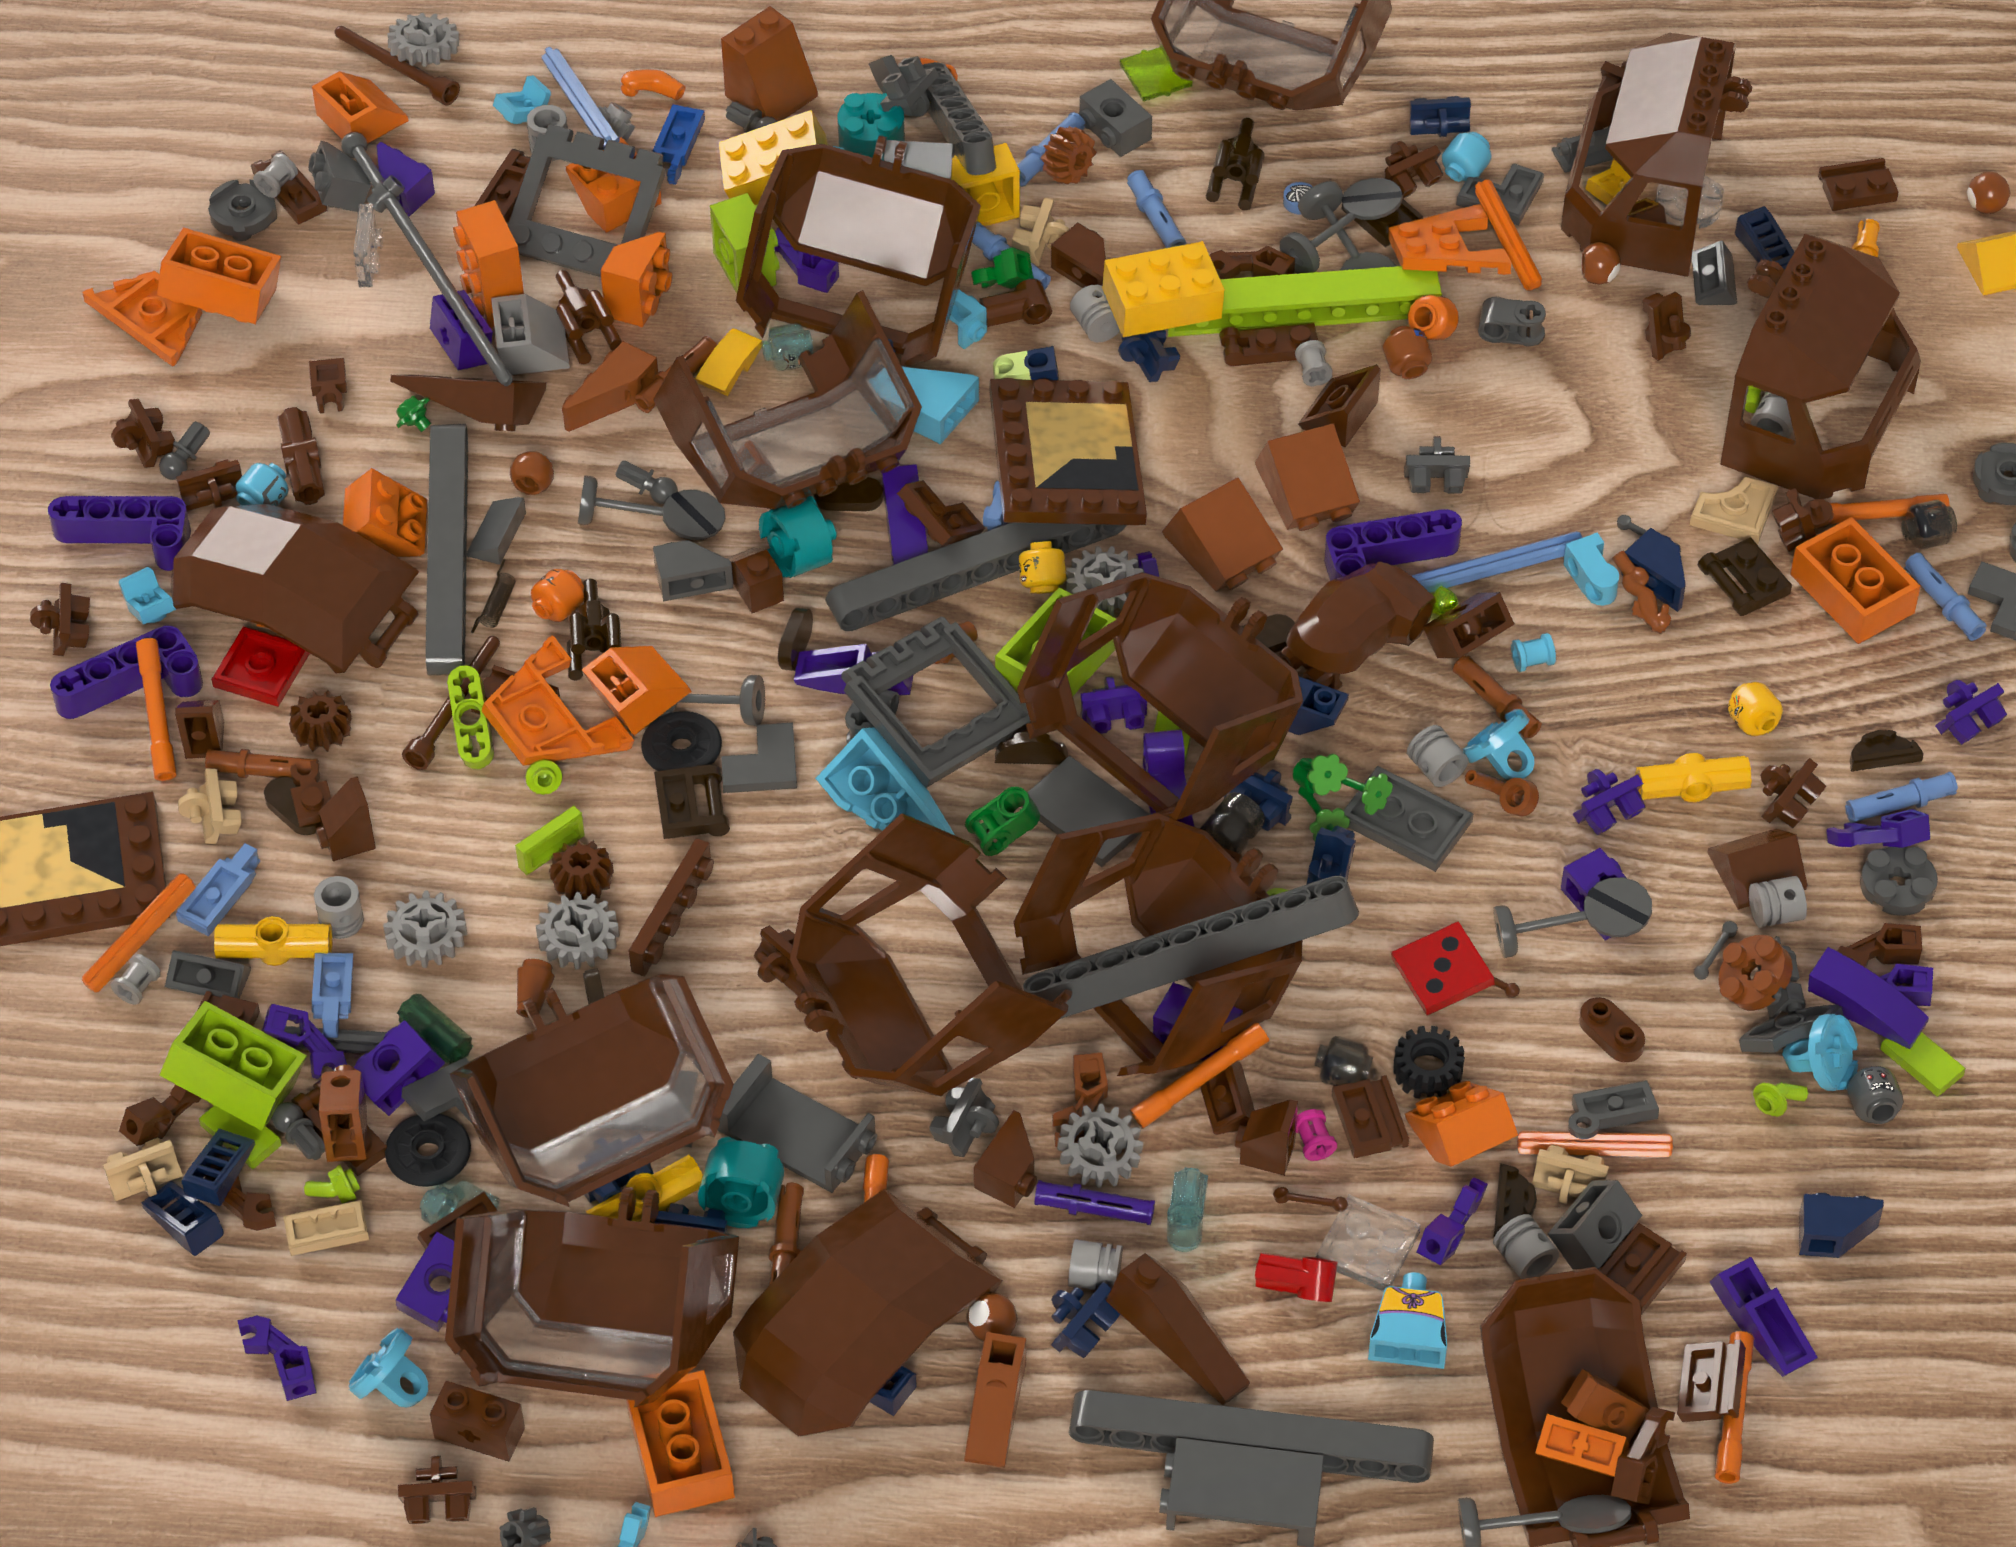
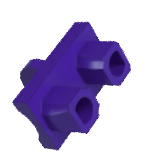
[1080,676,1147,734]
[1935,680,2007,745]
[1573,769,1646,835]

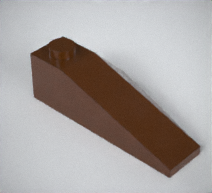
[390,374,547,431]
[1106,1253,1250,1406]

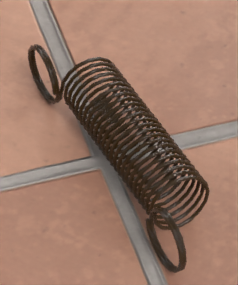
[471,559,516,633]

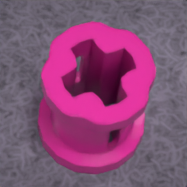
[1296,1109,1337,1161]

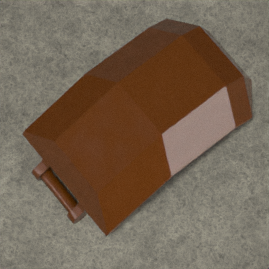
[170,504,419,674]
[733,1189,1003,1436]
[1480,1267,1690,1547]

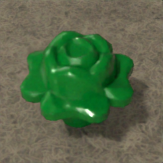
[396,396,431,432]

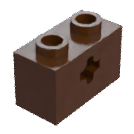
[1423,592,1514,658]
[430,1381,525,1462]

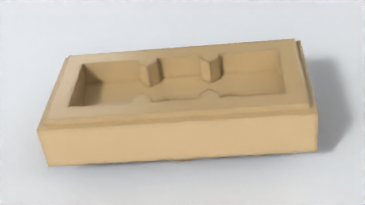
[283,1200,369,1256]

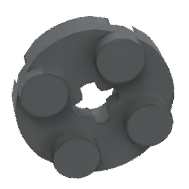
[208,179,277,241]
[1973,443,2016,505]
[1860,847,1938,916]

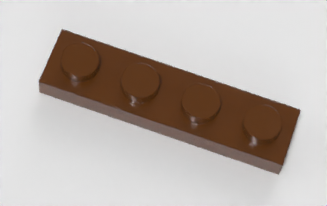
[629,838,714,977]

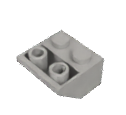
[491,294,570,375]

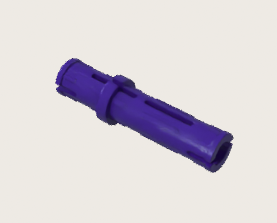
[1034,1180,1155,1225]

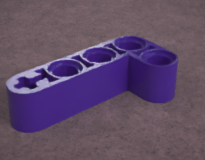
[48,496,191,571]
[1324,509,1462,581]
[50,626,203,719]
[1143,729,1195,827]

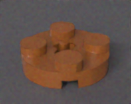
[1718,935,1793,1011]

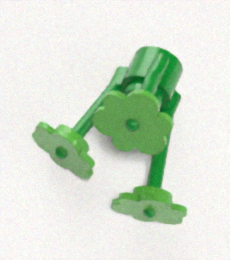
[1292,754,1393,841]

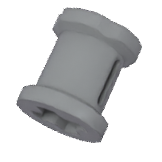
[253,153,298,198]
[1295,340,1332,387]
[111,954,160,1005]

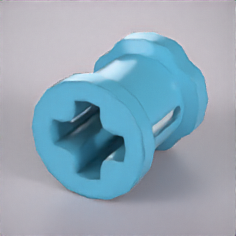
[1511,633,1556,672]

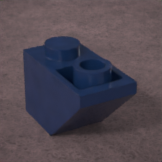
[1288,676,1349,735]
[1799,1193,1884,1258]

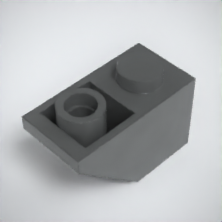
[308,141,371,213]

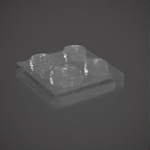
[1316,1194,1421,1292]

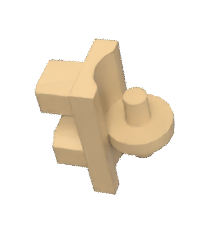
[1012,198,1069,266]
[178,768,242,844]
[103,1138,183,1201]
[1532,1145,1609,1204]

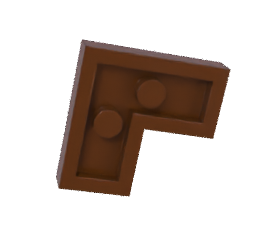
[897,480,985,546]

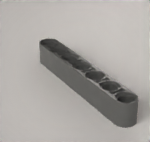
[923,62,996,175]

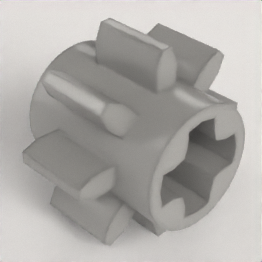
[598,102,635,140]

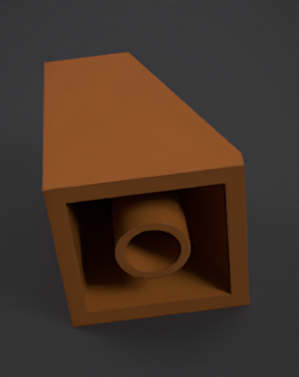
[721,6,818,121]
[1255,423,1360,531]
[1162,477,1283,592]

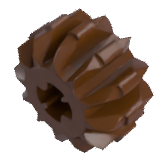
[289,690,352,752]
[549,839,614,901]

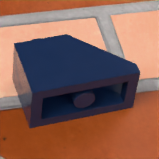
[1621,528,1686,612]

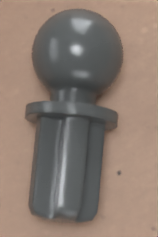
[726,102,778,133]
[159,421,210,480]
[615,461,678,504]
[272,1102,325,1160]

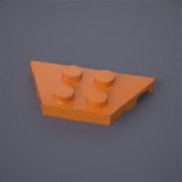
[82,271,202,367]

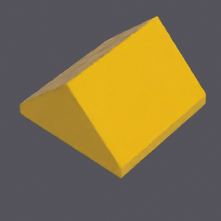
[1957,231,2016,296]

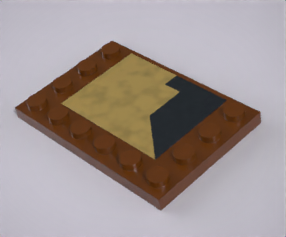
[989,378,1147,525]
[0,792,170,946]

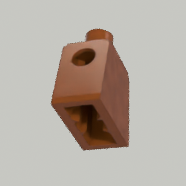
[319,1065,367,1162]

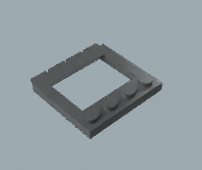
[508,124,667,277]
[841,617,1030,788]

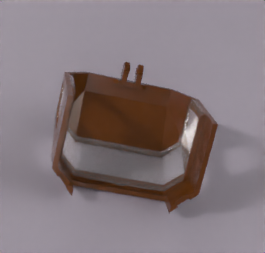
[1151,0,1392,111]
[653,290,922,509]
[449,974,734,1207]
[445,1187,739,1407]

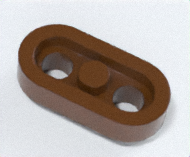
[1579,997,1645,1062]

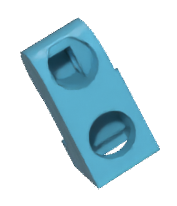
[1563,532,1619,606]

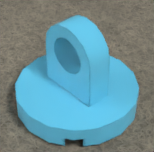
[1463,709,1535,780]
[1782,1014,1858,1091]
[349,1328,428,1408]

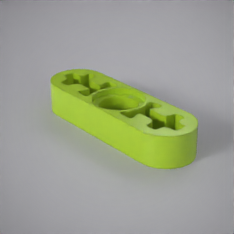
[447,665,494,769]

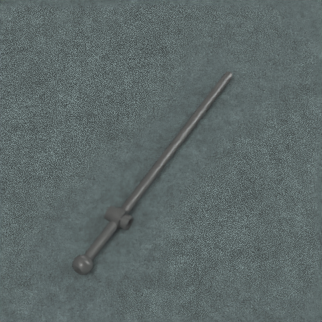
[341,132,513,386]

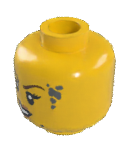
[1019,541,1067,594]

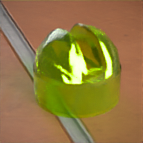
[1432,585,1458,616]

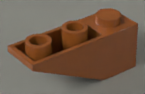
[562,341,658,432]
[964,1332,1026,1468]

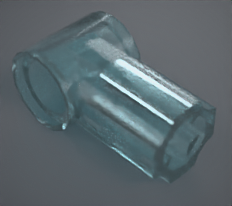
[1167,1167,1208,1252]

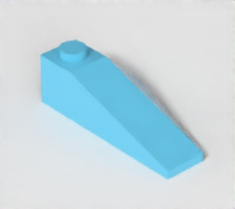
[815,727,955,835]

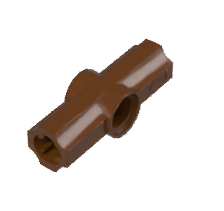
[277,407,325,505]

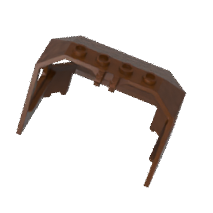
[1561,32,1753,277]
[736,135,981,367]
[1720,234,1921,499]
[1017,572,1303,820]
[790,813,1072,1097]
[1013,813,1303,1076]

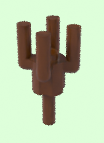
[556,270,622,365]

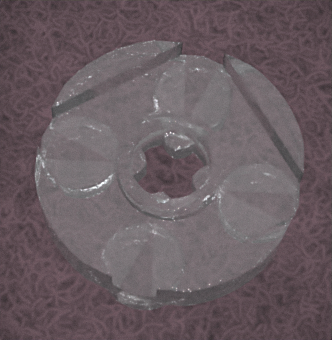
[1655,176,1724,229]

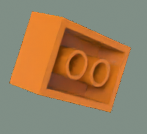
[453,200,524,328]
[157,227,281,325]
[1790,517,1921,644]
[626,1370,735,1517]

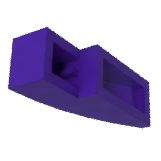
[882,464,928,565]
[794,644,914,695]
[1808,947,1929,1049]
[1710,1257,1818,1377]

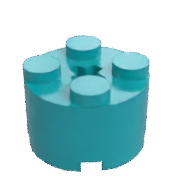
[837,93,905,161]
[759,496,837,578]
[698,1137,784,1228]

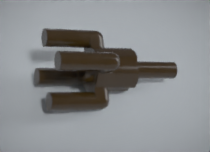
[1206,118,1264,210]
[567,579,622,681]

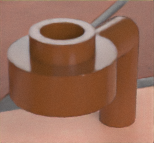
[1465,770,1539,817]

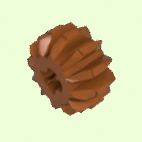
[1040,126,1097,185]

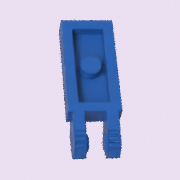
[652,104,705,185]

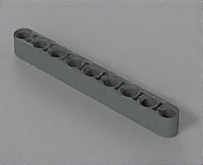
[426,424,468,676]
[825,523,1127,631]
[1023,876,1359,1019]
[1069,1390,1434,1483]

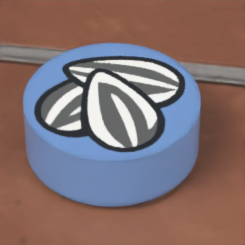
[1283,182,1313,215]

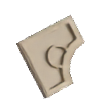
[1690,477,1779,544]

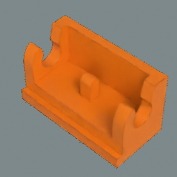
[1535,1414,1630,1477]

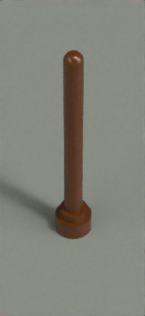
[334,26,460,106]
[402,636,500,770]

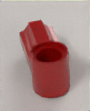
[1255,1253,1338,1302]

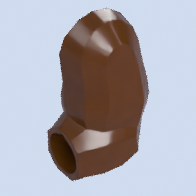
[1286,562,1436,674]

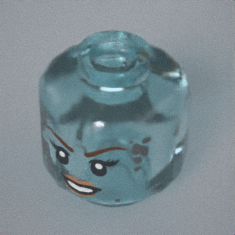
[762,323,814,371]

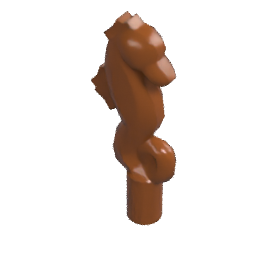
[1612,550,1671,634]

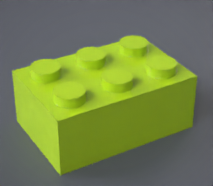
[995,587,1116,696]
[159,1001,307,1131]

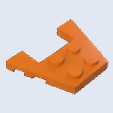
[1389,204,1511,275]
[481,635,634,766]

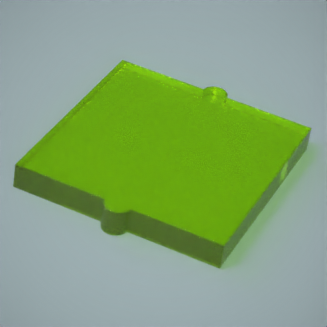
[1120,47,1193,102]

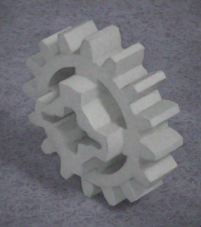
[387,13,459,67]
[1066,546,1143,616]
[383,891,467,968]
[536,892,619,970]
[1057,1104,1143,1188]

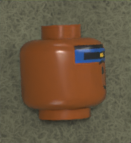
[1383,326,1432,379]

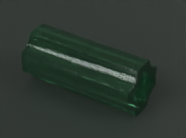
[397,994,473,1065]

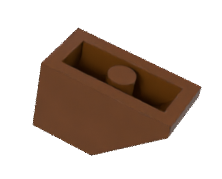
[1051,222,1106,298]
[727,548,784,614]
[175,700,224,759]
[315,776,376,861]
[1235,1099,1298,1176]
[974,1110,1037,1208]

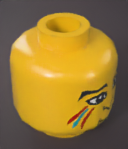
[1728,682,1783,736]

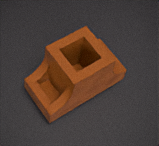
[1561,1368,1649,1442]

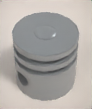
[527,105,568,161]
[1070,285,1120,343]
[1751,391,1793,438]
[1407,725,1468,787]
[314,876,364,939]
[1749,876,1807,928]
[1493,1214,1560,1279]
[1068,1239,1123,1290]

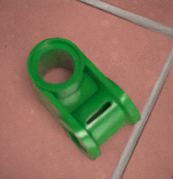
[965,786,1040,856]

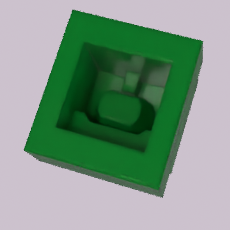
[971,247,1034,289]

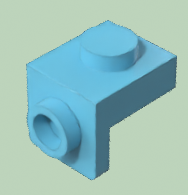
[493,75,551,124]
[949,290,987,349]
[118,567,176,625]

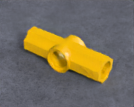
[1635,753,1752,802]
[214,916,333,966]
[586,1154,703,1220]

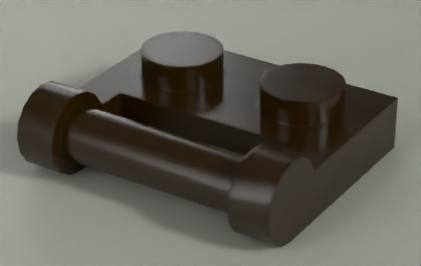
[1697,537,1792,616]
[654,765,730,839]

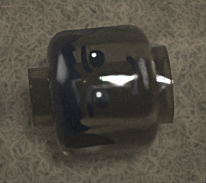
[1901,500,1957,550]
[1314,1036,1374,1086]

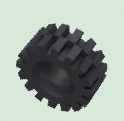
[1393,1026,1465,1099]

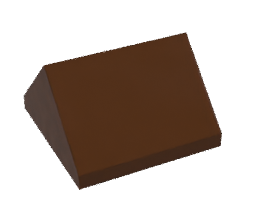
[1298,364,1381,448]
[1707,828,1808,910]

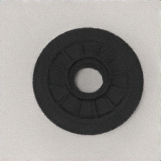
[641,711,722,771]
[385,1114,471,1187]

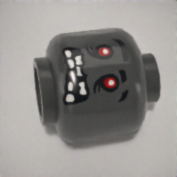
[1847,1066,1904,1124]

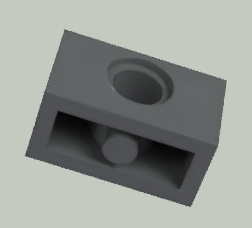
[1079,79,1152,157]
[1548,1180,1643,1269]

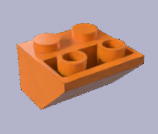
[312,71,409,144]
[565,137,662,233]
[600,232,672,327]
[343,468,427,557]
[582,646,692,736]
[1404,1081,1518,1167]

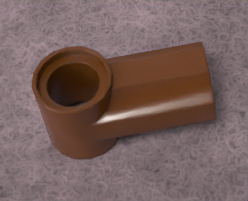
[979,279,1052,327]

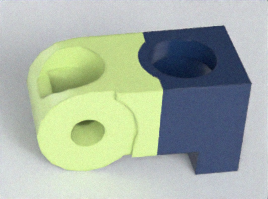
[993,346,1059,380]

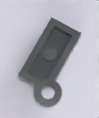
[1568,1080,1659,1139]

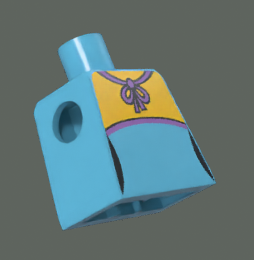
[1368,1272,1447,1369]

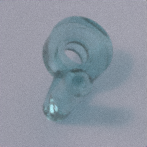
[420,1181,500,1225]

